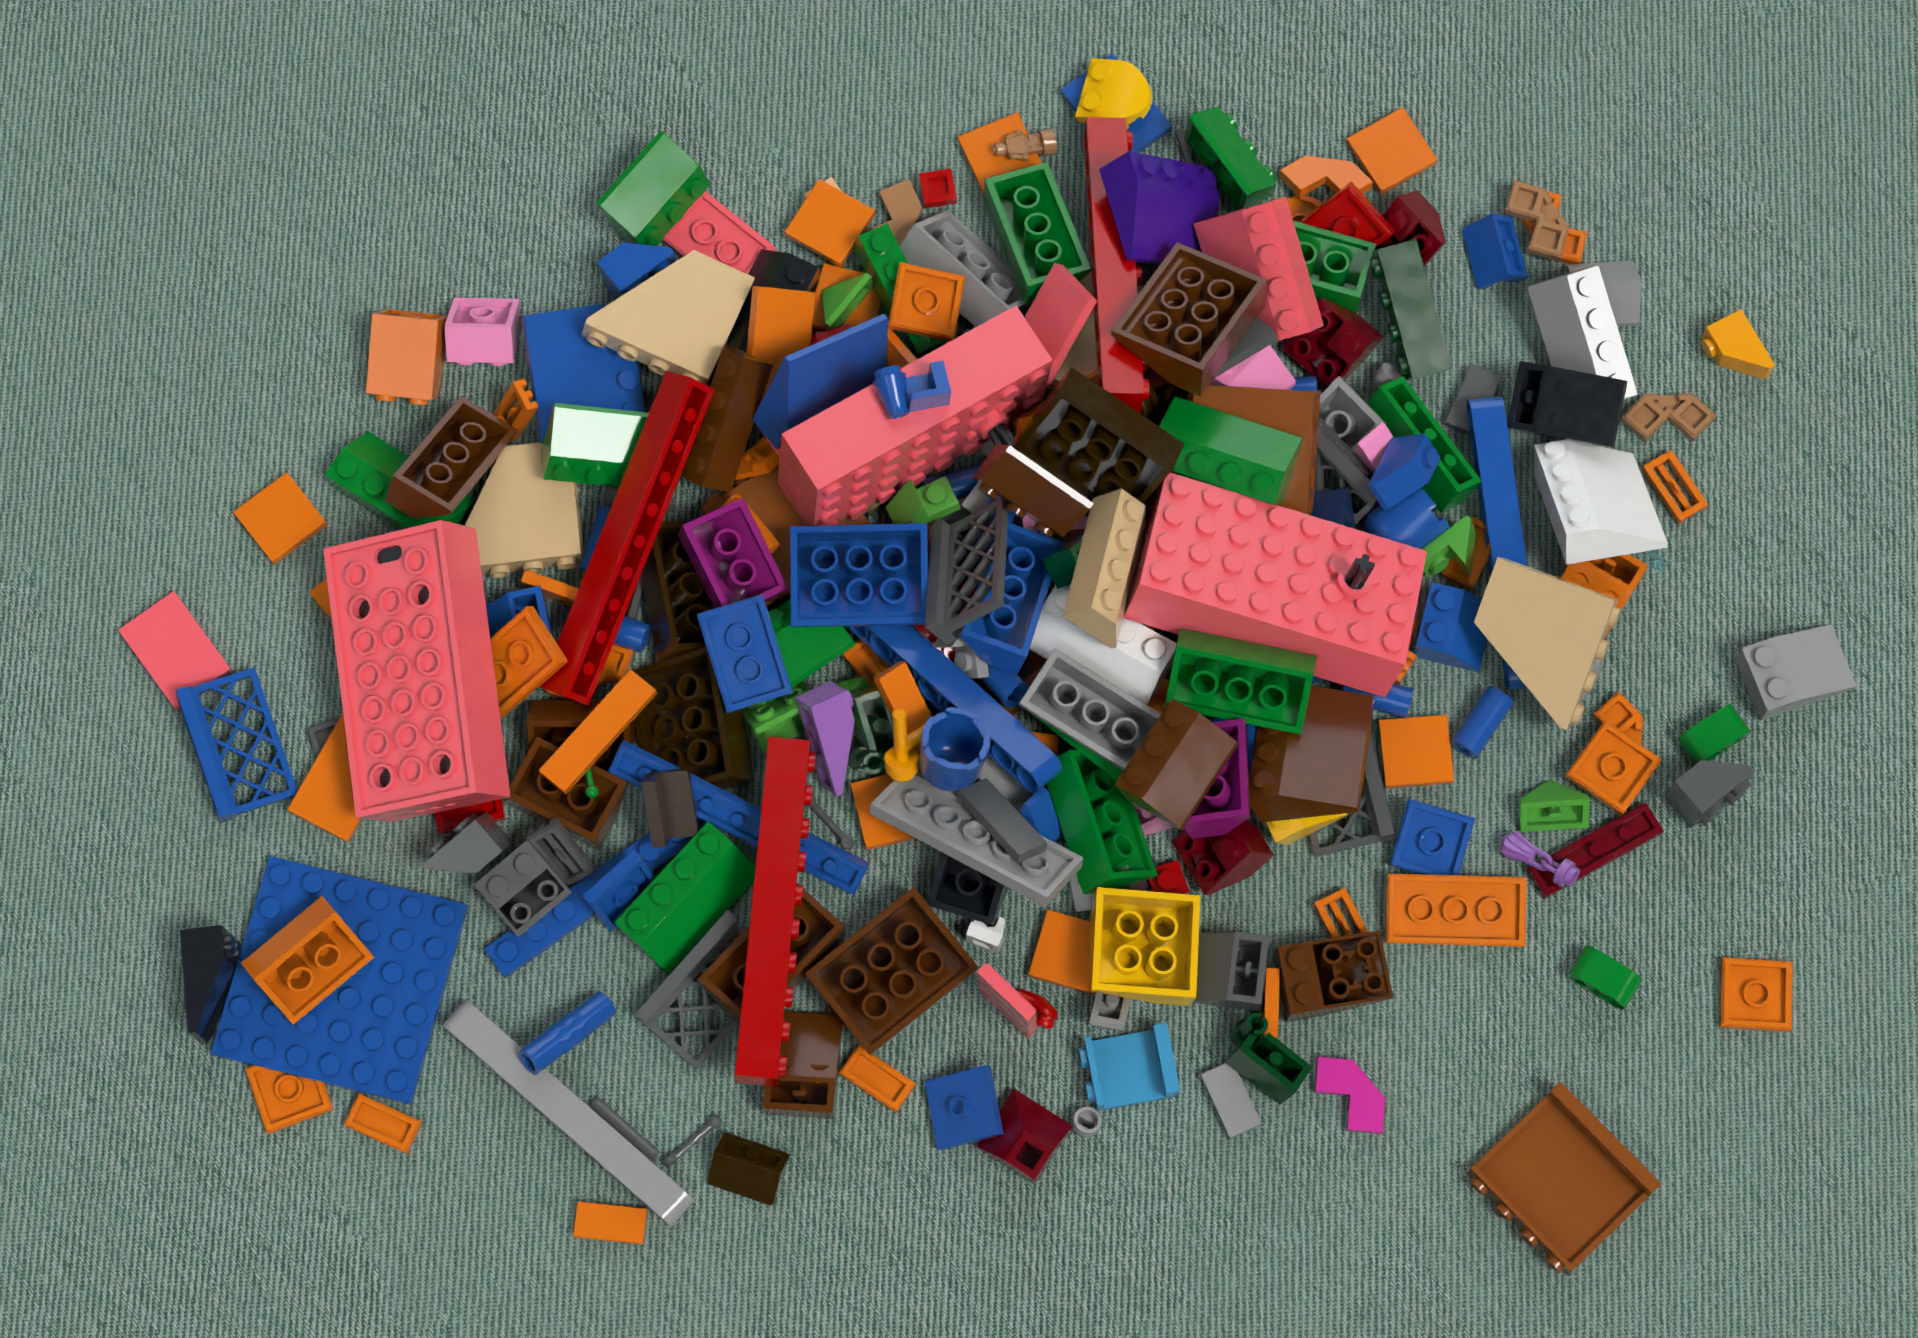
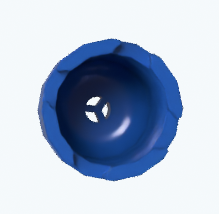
[1364,488,1450,549]
[919,707,990,792]

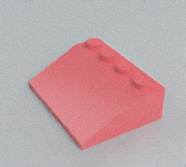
[1193,196,1324,341]

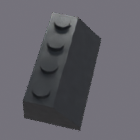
[714,249,820,371]

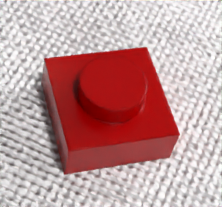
[919,168,957,209]
[1148,860,1189,894]

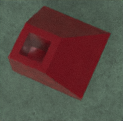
[1375,190,1446,267]
[1282,297,1384,388]
[1171,820,1274,895]
[976,1088,1073,1185]

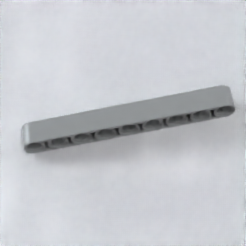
[442,999,695,1227]

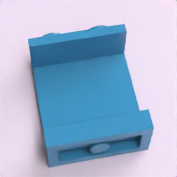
[1079,1023,1180,1111]

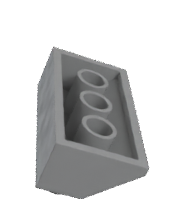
[900,210,1030,327]
[1526,265,1637,399]
[1019,648,1161,771]

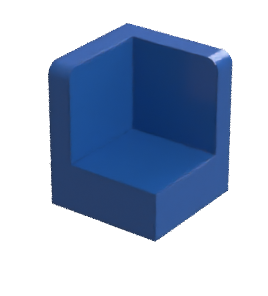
[906,360,951,412]

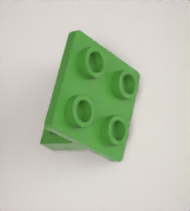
[743,681,810,754]

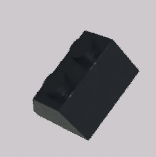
[927,852,1009,925]

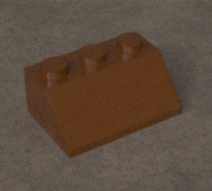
[973,444,1094,538]
[1115,698,1239,830]
[527,700,635,772]
[505,737,628,850]

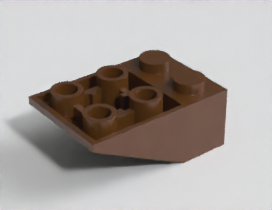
[1273,930,1393,1022]
[763,1011,843,1119]

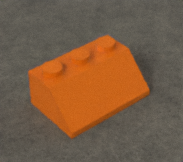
[241,896,374,1025]

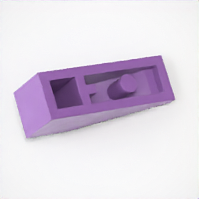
[795,681,855,796]

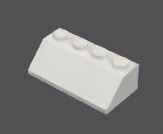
[1029,585,1177,706]

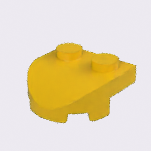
[1075,58,1153,129]

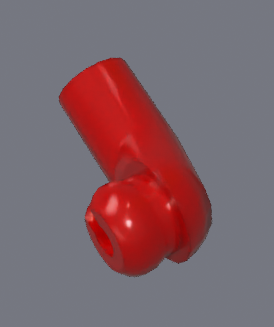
[1018,988,1058,1030]

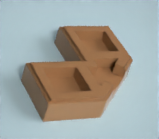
[864,179,923,246]
[1504,180,1569,262]
[1620,393,1717,442]

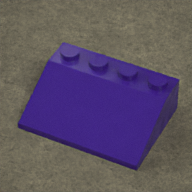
[1099,151,1220,265]

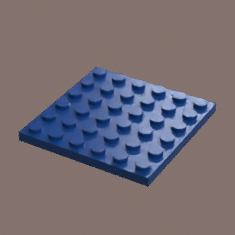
[210,856,469,1105]

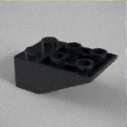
[1507,361,1628,448]

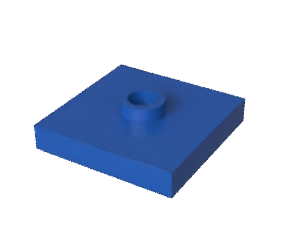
[1389,799,1475,875]
[582,850,656,932]
[925,1065,1004,1150]

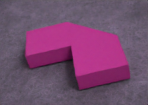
[1315,1057,1385,1135]

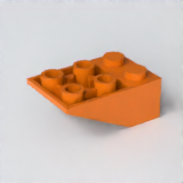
[1561,554,1649,640]

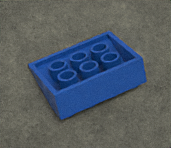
[522,304,645,443]
[752,314,888,449]
[790,523,929,628]

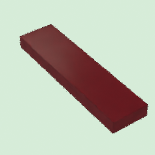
[1527,802,1664,900]

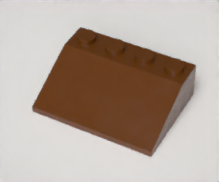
[1111,242,1267,397]
[1249,686,1375,823]
[805,887,979,1056]

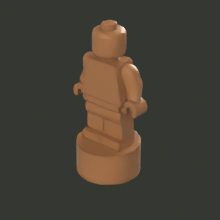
[992,128,1057,162]

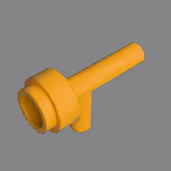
[884,709,925,782]

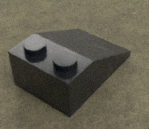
[180,925,241,1045]

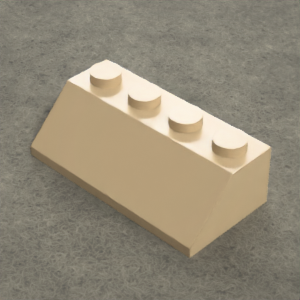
[1063,489,1146,649]

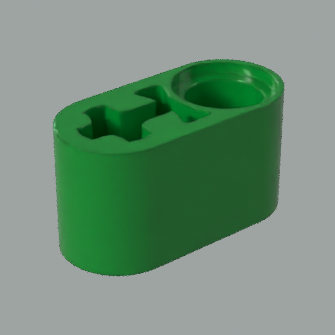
[1677,704,1751,765]
[1567,945,1642,1010]

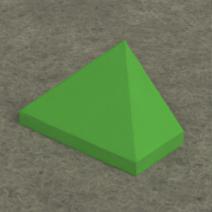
[822,273,873,330]
[1519,780,1590,832]

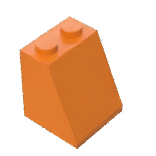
[366,309,448,405]

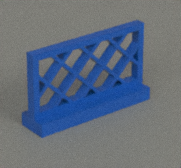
[176,667,298,823]

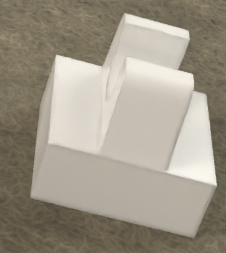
[966,917,1005,954]

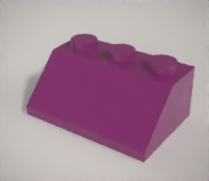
[678,498,788,609]
[1184,718,1250,839]

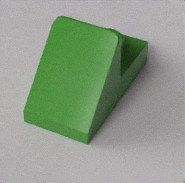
[886,476,961,524]
[1422,515,1476,578]

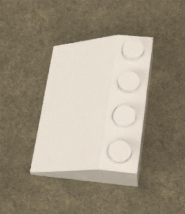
[1534,439,1668,564]

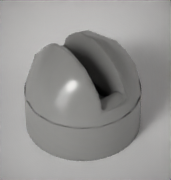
[1374,363,1402,389]
[1072,1107,1102,1138]

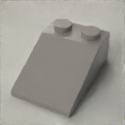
[1735,624,1857,721]

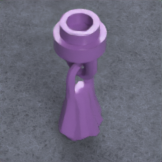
[1500,831,1580,887]

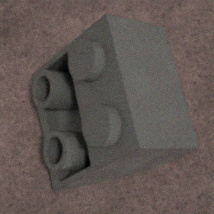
[1665,760,1755,828]
[424,812,513,873]
[473,840,572,937]
[1193,931,1270,1012]

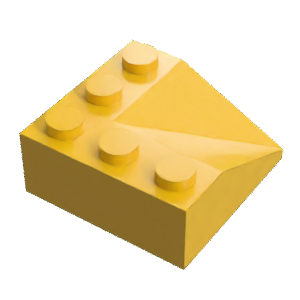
[1090,887,1201,1006]

